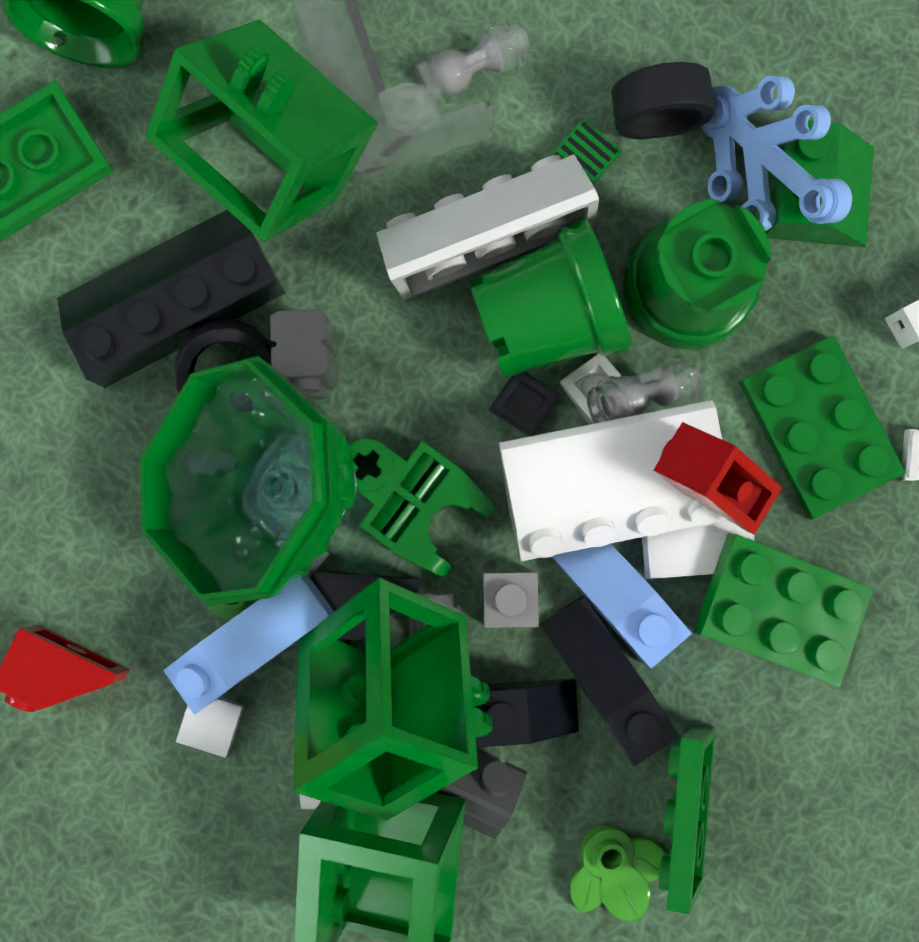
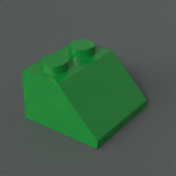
[766,120,874,248]

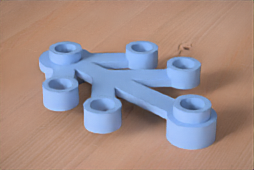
[701,76,852,231]

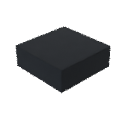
[489,371,560,437]

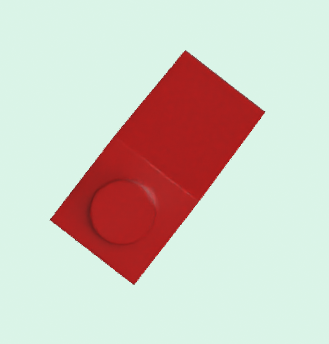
[653,422,782,535]
[0,625,130,712]

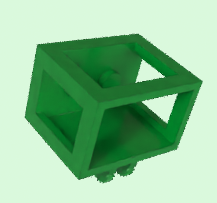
[145,20,378,242]
[293,577,493,821]
[294,793,466,942]

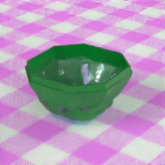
[139,356,357,606]

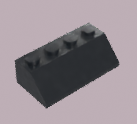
[57,210,286,388]

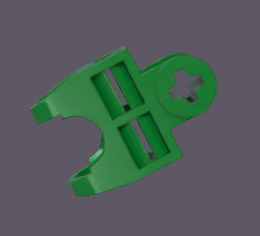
[349,439,496,578]

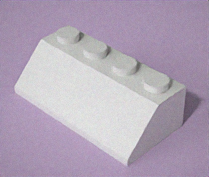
[376,155,599,300]
[499,400,727,561]

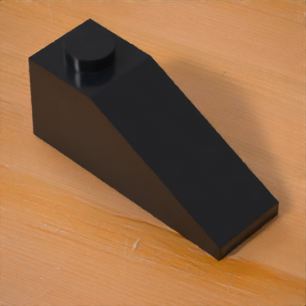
[540,595,680,766]

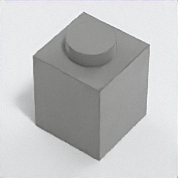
[482,571,539,628]

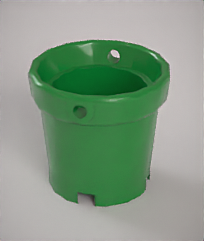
[1,0,145,68]
[623,199,771,350]
[469,217,632,378]

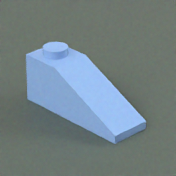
[552,543,692,669]
[163,573,334,715]

